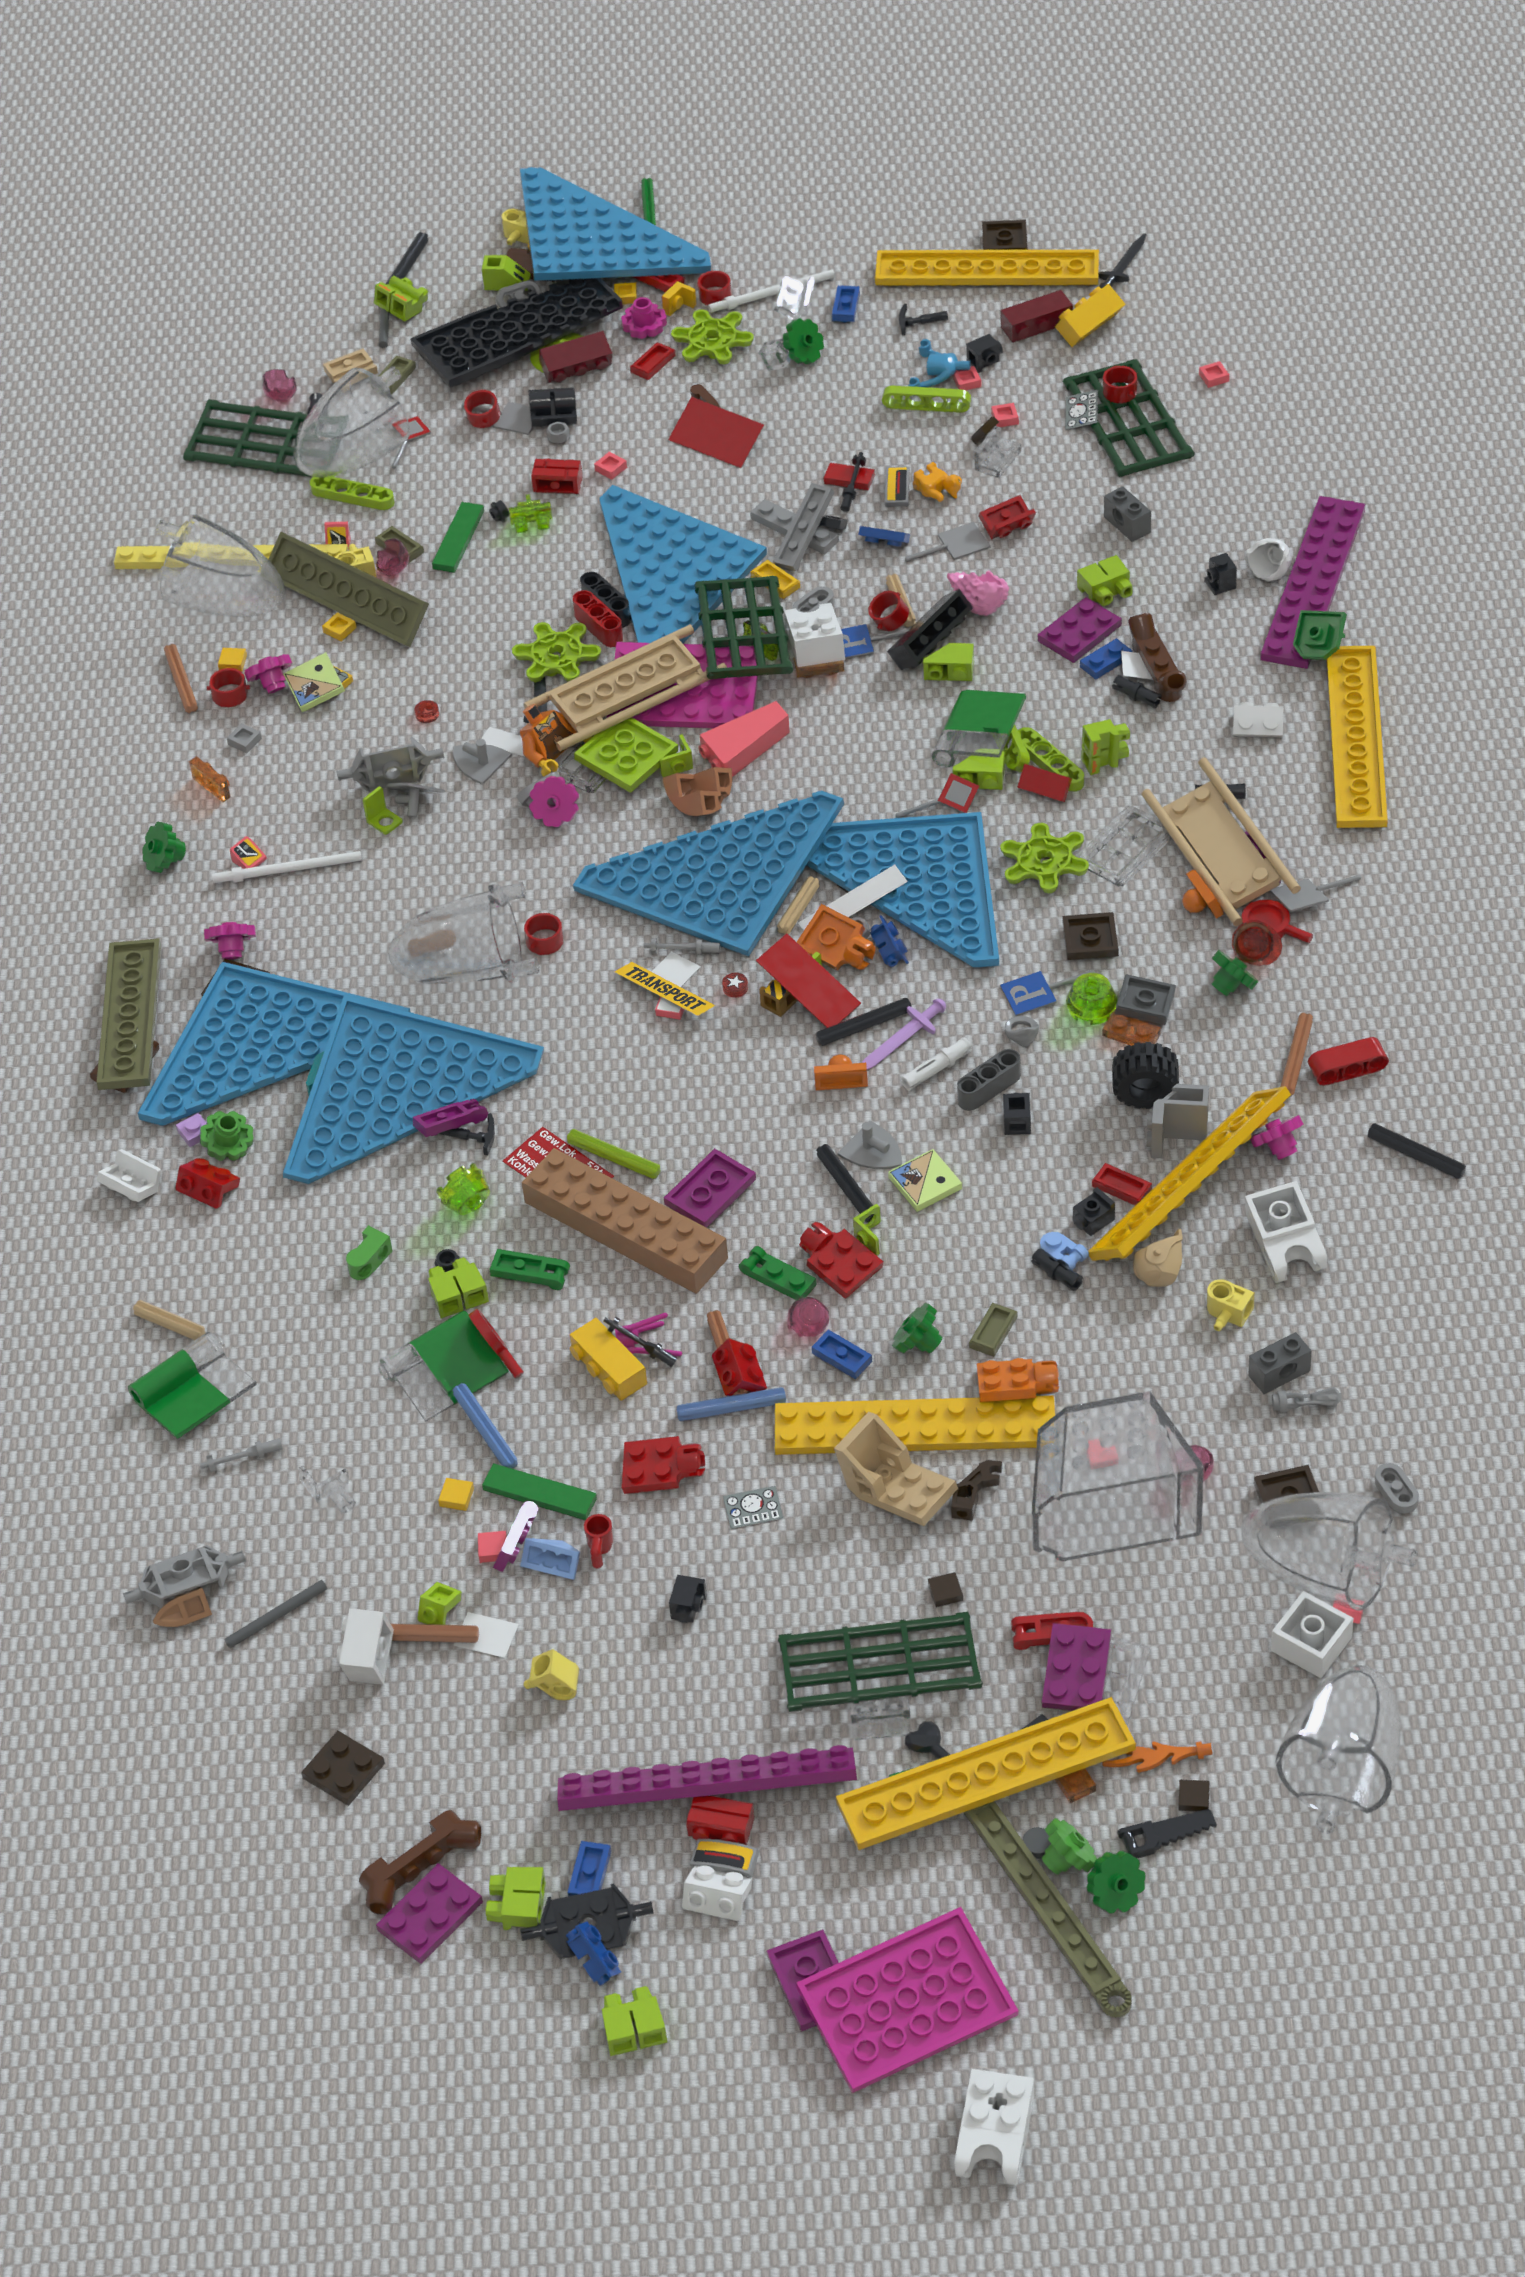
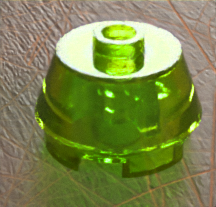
[1066,973,1118,1025]
[436,1163,490,1215]

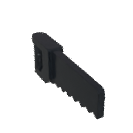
[1117,1809,1217,1858]

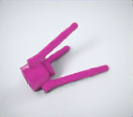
[615,1313,682,1356]

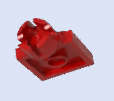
[799,1222,884,1299]
[622,1436,705,1494]

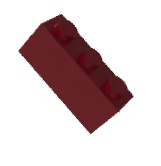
[1000,290,1073,343]
[539,331,613,383]

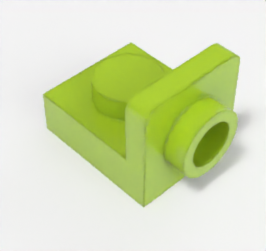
[417,1582,462,1625]

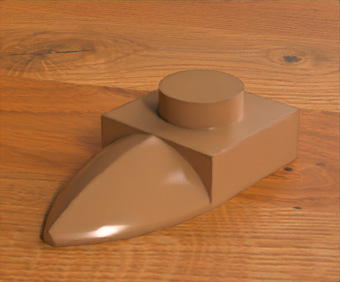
[153,1587,212,1627]

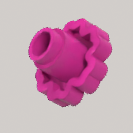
[621,297,667,339]
[244,654,292,694]
[529,776,579,827]
[204,922,256,960]
[1250,1115,1304,1160]

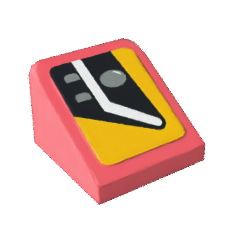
[324,522,351,550]
[230,836,267,869]

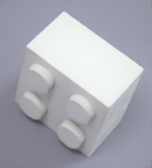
[1271,1591,1354,1678]
[336,1608,394,1685]

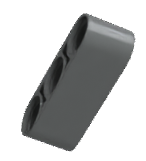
[957,1049,1021,1111]

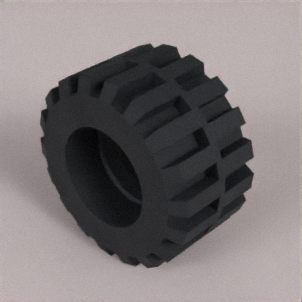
[1112,1042,1179,1109]

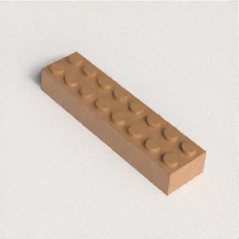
[522,1148,728,1294]

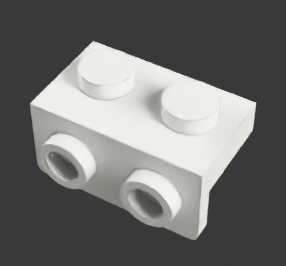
[1233,702,1284,738]
[97,1149,161,1202]
[682,1866,752,1921]

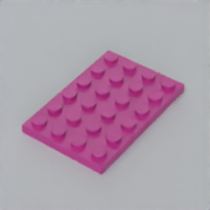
[606,642,758,728]
[796,1907,1019,2093]

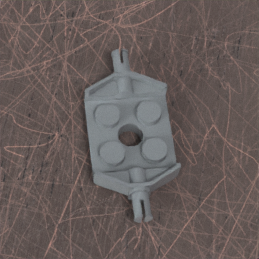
[336,737,444,792]
[123,1545,246,1608]

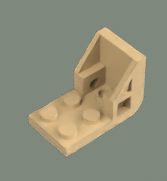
[834,1411,958,1526]

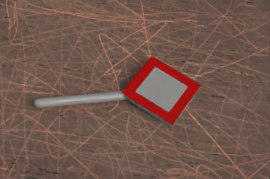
[392,416,431,468]
[895,773,979,818]

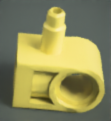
[502,208,529,245]
[335,544,377,578]
[1207,1279,1254,1331]
[523,1649,579,1700]

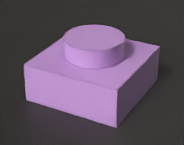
[176,1113,206,1147]

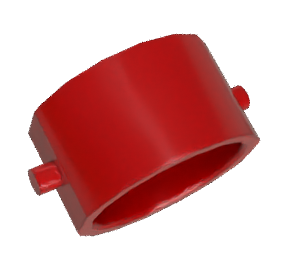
[698,271,732,306]
[1103,366,1137,403]
[464,390,501,429]
[868,590,909,632]
[207,668,250,708]
[524,913,564,955]

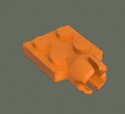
[797,904,876,971]
[977,1358,1059,1402]

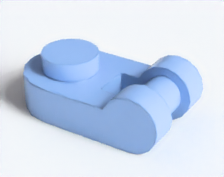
[1040,1232,1089,1270]

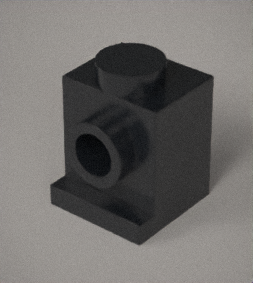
[966,334,1003,373]
[1204,553,1237,595]
[1003,1093,1031,1135]
[1072,1187,1115,1236]
[669,1575,707,1623]

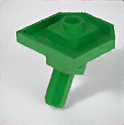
[1293,610,1347,660]

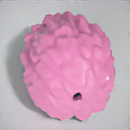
[947,570,1009,616]

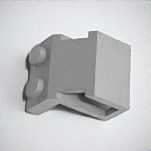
[1146,1084,1209,1158]

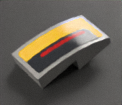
[885,467,910,507]
[690,1839,760,1877]

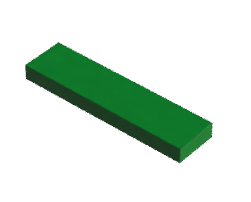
[432,502,484,573]
[482,1463,597,1520]

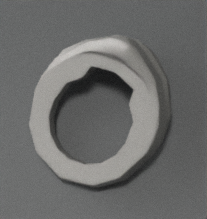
[1005,1016,1039,1047]

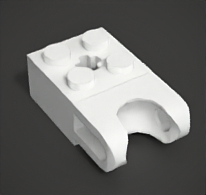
[784,603,845,667]
[1245,1181,1327,1283]
[954,2069,1034,2185]

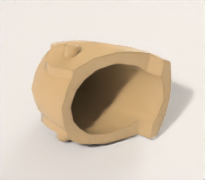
[1133,1229,1183,1287]

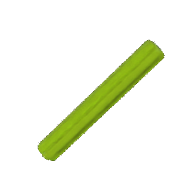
[567,1129,661,1179]

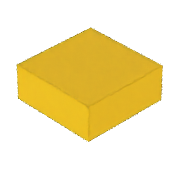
[614,282,637,304]
[322,612,356,642]
[218,648,247,672]
[438,1478,474,1511]

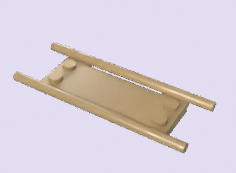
[523,624,727,751]
[1141,757,1301,926]

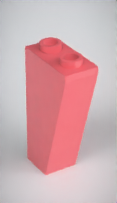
[699,701,790,777]

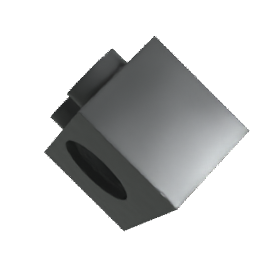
[1104,486,1151,542]
[1248,1332,1312,1394]

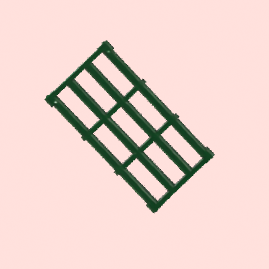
[1062,359,1195,477]
[183,399,350,477]
[694,576,794,679]
[778,1612,983,1712]

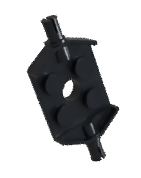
[520,1883,654,1959]

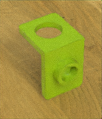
[659,734,693,778]
[363,786,403,835]
[853,1204,881,1255]

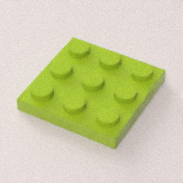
[574,717,678,793]

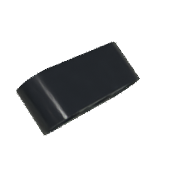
[580,572,631,628]

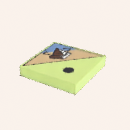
[283,652,345,712]
[888,1149,962,1212]

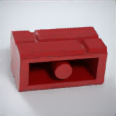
[531,458,583,494]
[686,1796,755,1845]

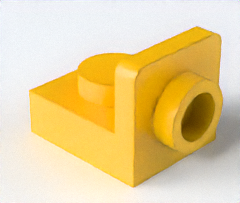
[662,281,696,316]

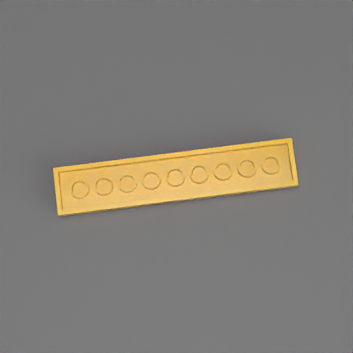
[875,249,1099,286]
[1326,645,1388,828]
[1088,1086,1291,1261]
[775,1395,1056,1455]
[836,1697,1136,1850]

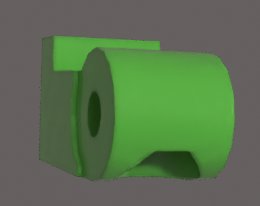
[346,1225,392,1280]

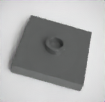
[1115,974,1176,1025]

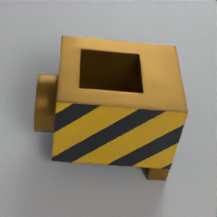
[759,980,798,1017]

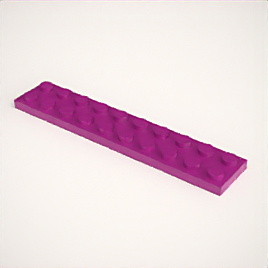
[1260,496,1366,669]
[557,1745,857,1811]

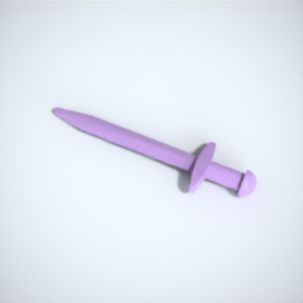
[862,999,946,1070]

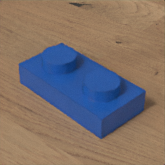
[832,285,860,322]
[858,526,910,547]
[1080,638,1132,680]
[811,1329,872,1379]
[567,1841,611,1897]

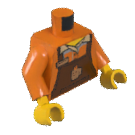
[520,704,592,777]

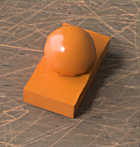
[1182,869,1224,919]
[814,1054,868,1090]

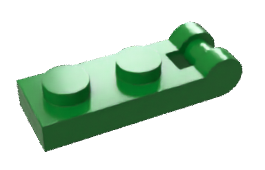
[738,1246,817,1303]
[489,1249,570,1290]

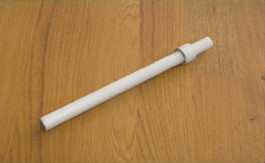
[708,269,835,313]
[212,851,362,883]

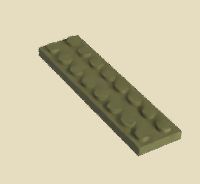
[262,531,429,647]
[97,938,161,1090]

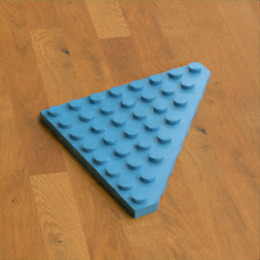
[520,167,711,281]
[599,485,767,644]
[573,790,844,957]
[807,812,999,968]
[138,962,410,1126]
[283,995,544,1184]

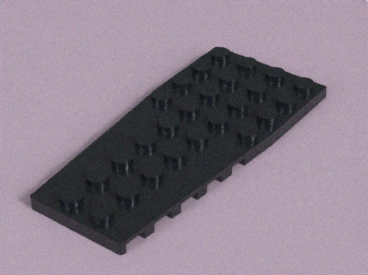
[410,278,623,388]

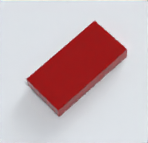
[630,342,676,380]
[824,463,875,491]
[1017,764,1072,802]
[1092,1163,1152,1205]

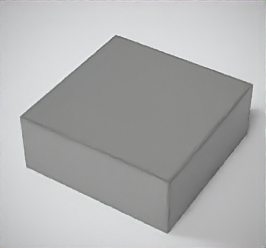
[227,723,262,753]

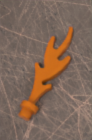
[1102,1741,1213,1773]

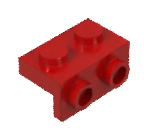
[978,495,1036,540]
[175,1158,240,1209]
[712,1338,767,1396]

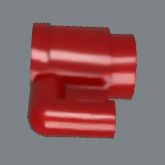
[584,1514,613,1568]

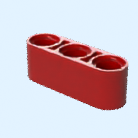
[573,590,623,647]
[1307,1037,1389,1086]

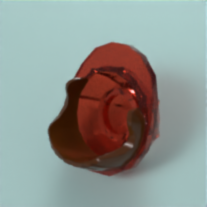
[1232,920,1283,966]

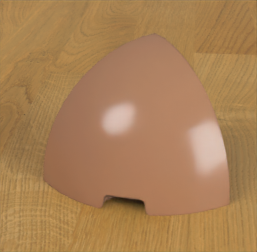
[662,767,732,816]

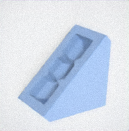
[520,1538,580,1580]

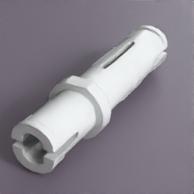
[901,1037,972,1091]

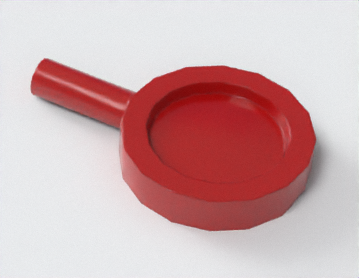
[1241,899,1313,943]
[469,1309,524,1379]

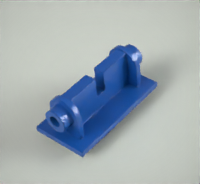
[870,915,909,967]
[566,1921,621,1986]

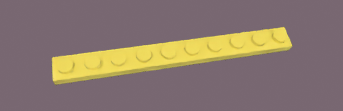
[114,544,348,569]

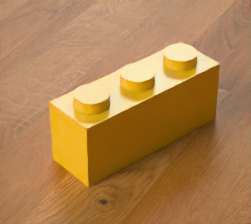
[1055,284,1126,347]
[570,1318,647,1401]

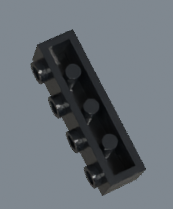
[887,589,973,670]

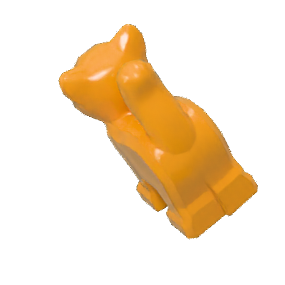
[913,462,962,502]

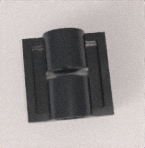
[528,387,577,427]

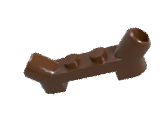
[1128,613,1187,702]
[359,1810,481,1914]

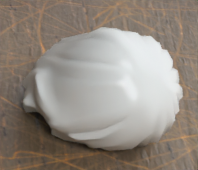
[1245,538,1292,582]

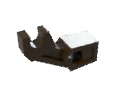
[951,1460,1002,1521]

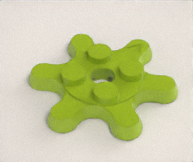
[671,309,754,365]
[512,622,601,682]
[1000,823,1089,894]

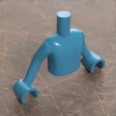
[908,339,971,396]

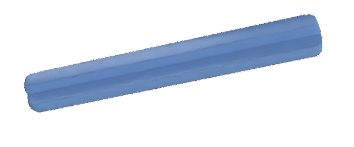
[453,1383,518,1468]
[676,1387,786,1421]

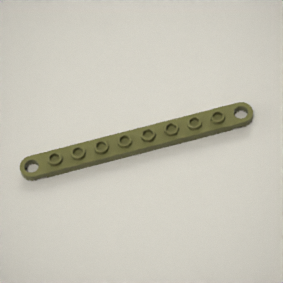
[963,1801,1132,2018]

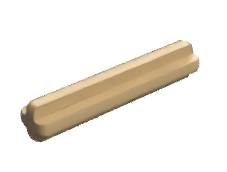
[886,574,916,628]
[777,876,819,935]
[133,1300,206,1341]

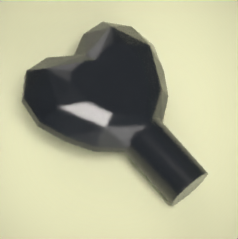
[905,1721,950,1759]

